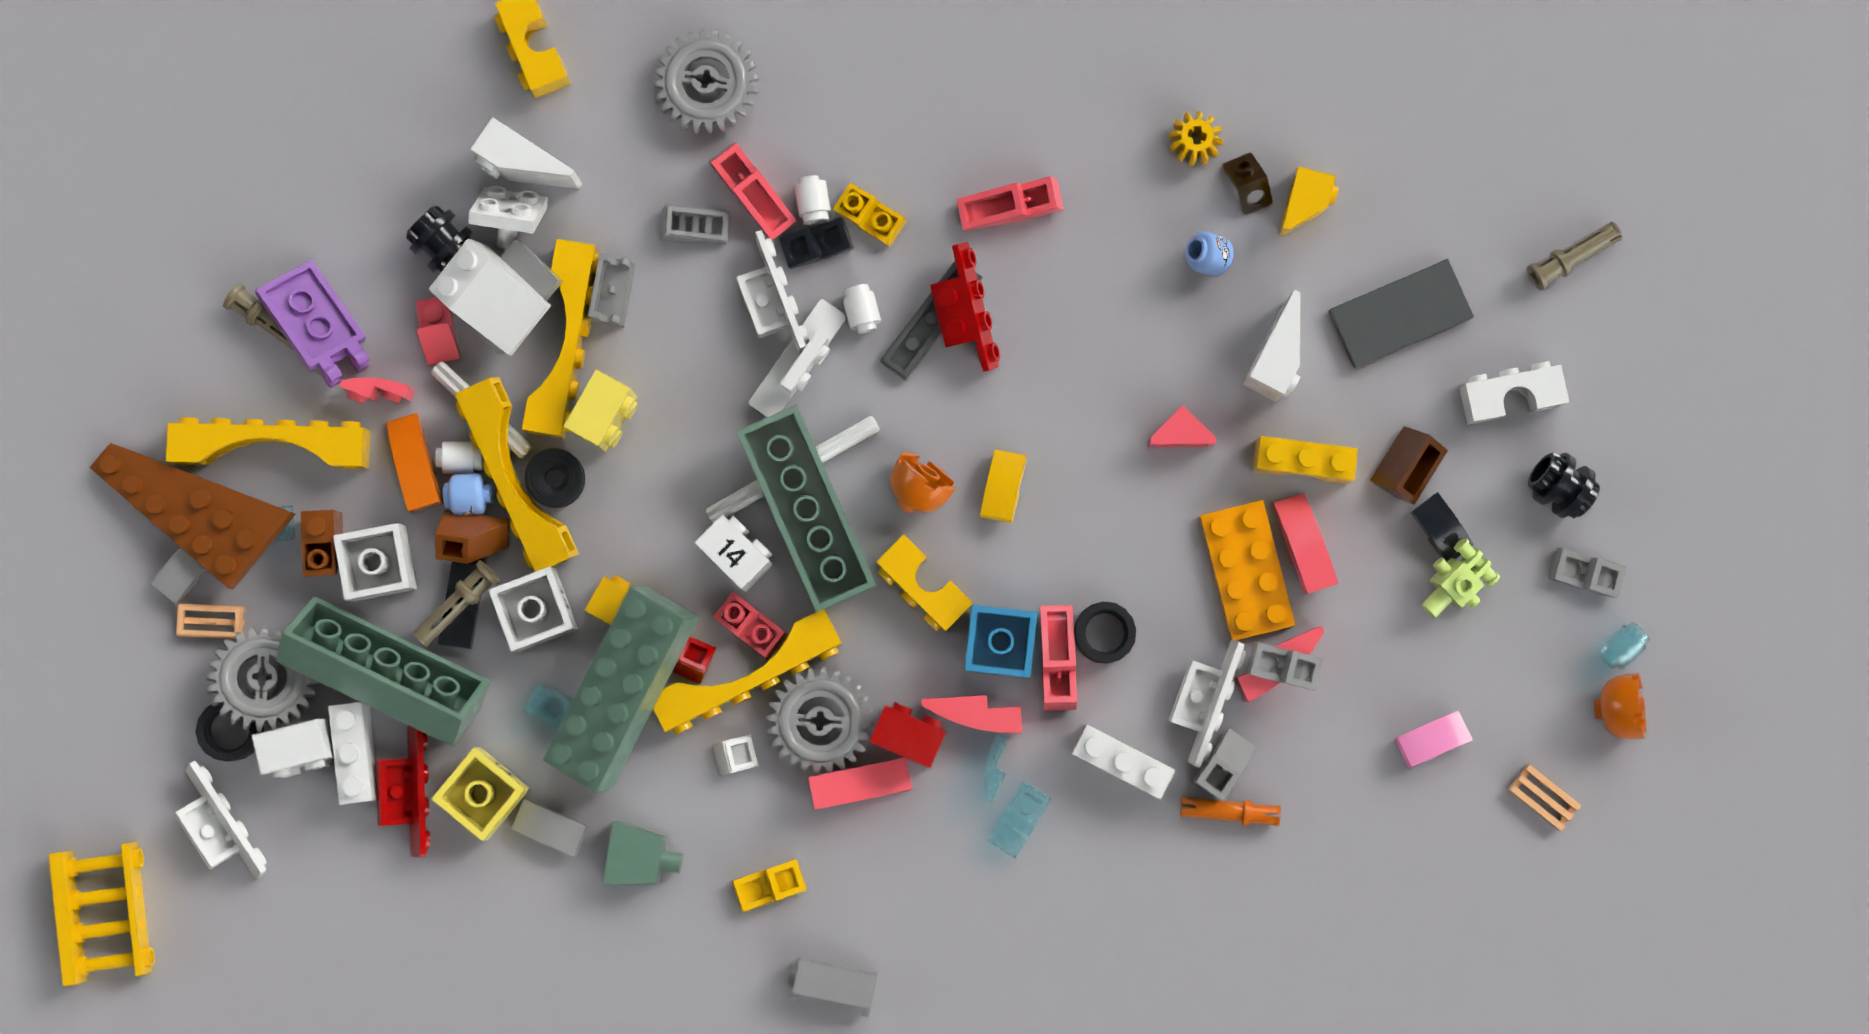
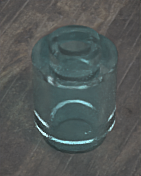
[1600,622,1650,670]

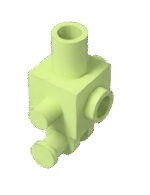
[1421,538,1500,618]

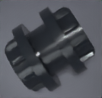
[406,206,473,272]
[1528,452,1600,519]

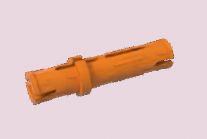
[1180,796,1281,827]

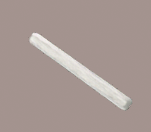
[706,416,879,523]

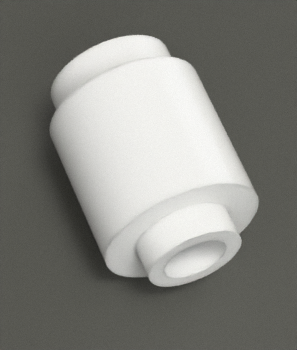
[794,175,831,225]
[843,284,881,334]
[436,441,484,474]

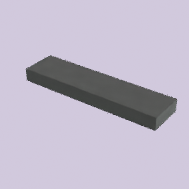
[880,261,983,381]

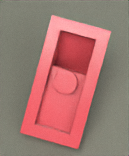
[415,297,461,366]

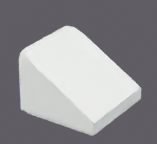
[713,734,759,776]

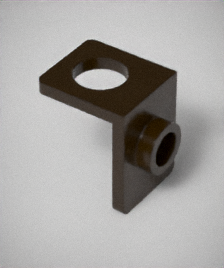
[1223,153,1273,215]

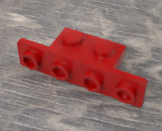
[930,242,1000,372]
[376,725,431,857]

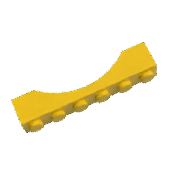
[522,239,599,439]
[455,377,579,572]
[166,417,370,469]
[653,609,842,735]

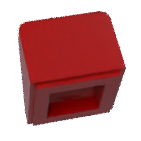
[672,637,716,684]

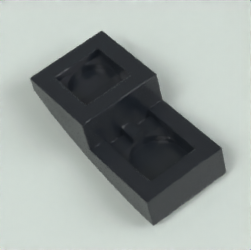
[779,217,854,269]
[1410,492,1474,562]

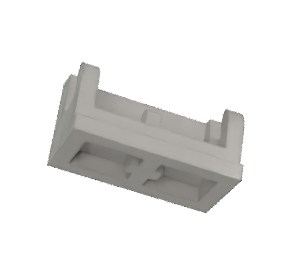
[588,253,636,327]

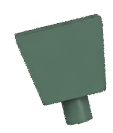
[602,820,683,885]

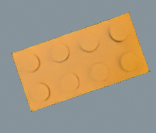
[1199,500,1296,640]

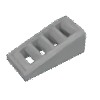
[660,204,730,244]

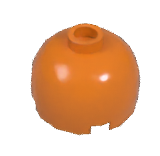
[890,452,956,513]
[1594,673,1646,740]

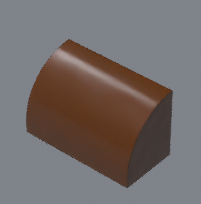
[1370,426,1448,505]

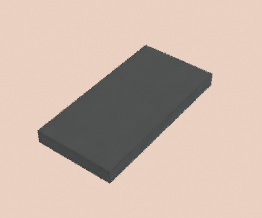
[1329,259,1474,369]

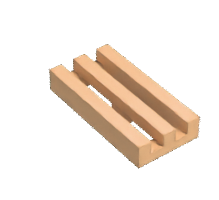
[176,603,246,639]
[1507,764,1582,831]

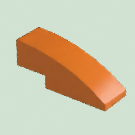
[386,413,444,513]

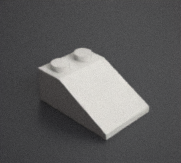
[471,117,582,189]
[429,239,551,356]
[1242,290,1301,402]

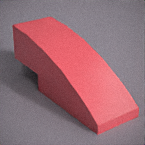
[708,142,797,240]
[956,176,1064,231]
[1272,493,1339,595]
[1040,605,1077,711]
[1234,626,1324,702]
[921,695,1022,733]
[808,757,912,810]

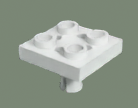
[469,186,548,250]

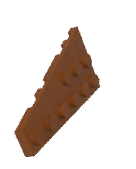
[89,443,296,590]

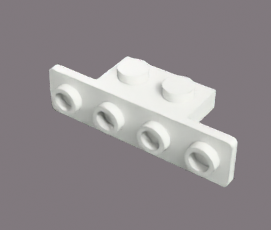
[736,230,810,355]
[749,299,847,417]
[1169,639,1246,768]
[174,760,266,879]

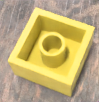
[563,369,639,452]
[432,747,531,841]

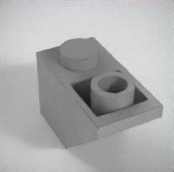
[1192,728,1256,801]

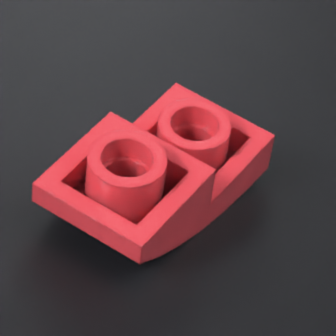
[339,378,416,404]
[713,592,788,660]

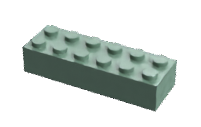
[736,405,876,612]
[543,586,699,793]
[276,596,490,747]

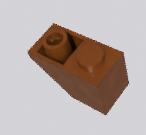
[301,509,343,577]
[435,510,509,564]

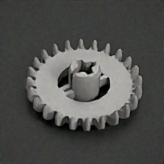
[653,29,759,134]
[206,627,318,733]
[766,667,874,775]

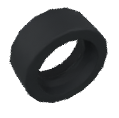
[1074,601,1137,664]
[196,704,264,762]

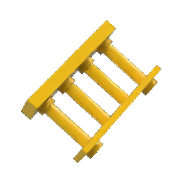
[48,841,155,986]

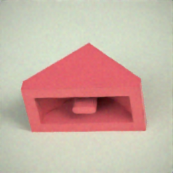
[1148,405,1216,448]

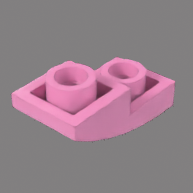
[1395,711,1472,769]

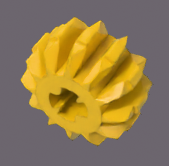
[1168,111,1223,167]

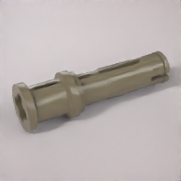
[1527,221,1622,291]
[223,283,294,350]
[412,560,500,647]

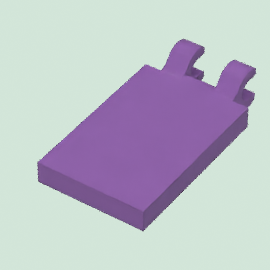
[255,260,370,388]

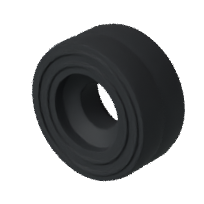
[524,448,585,508]

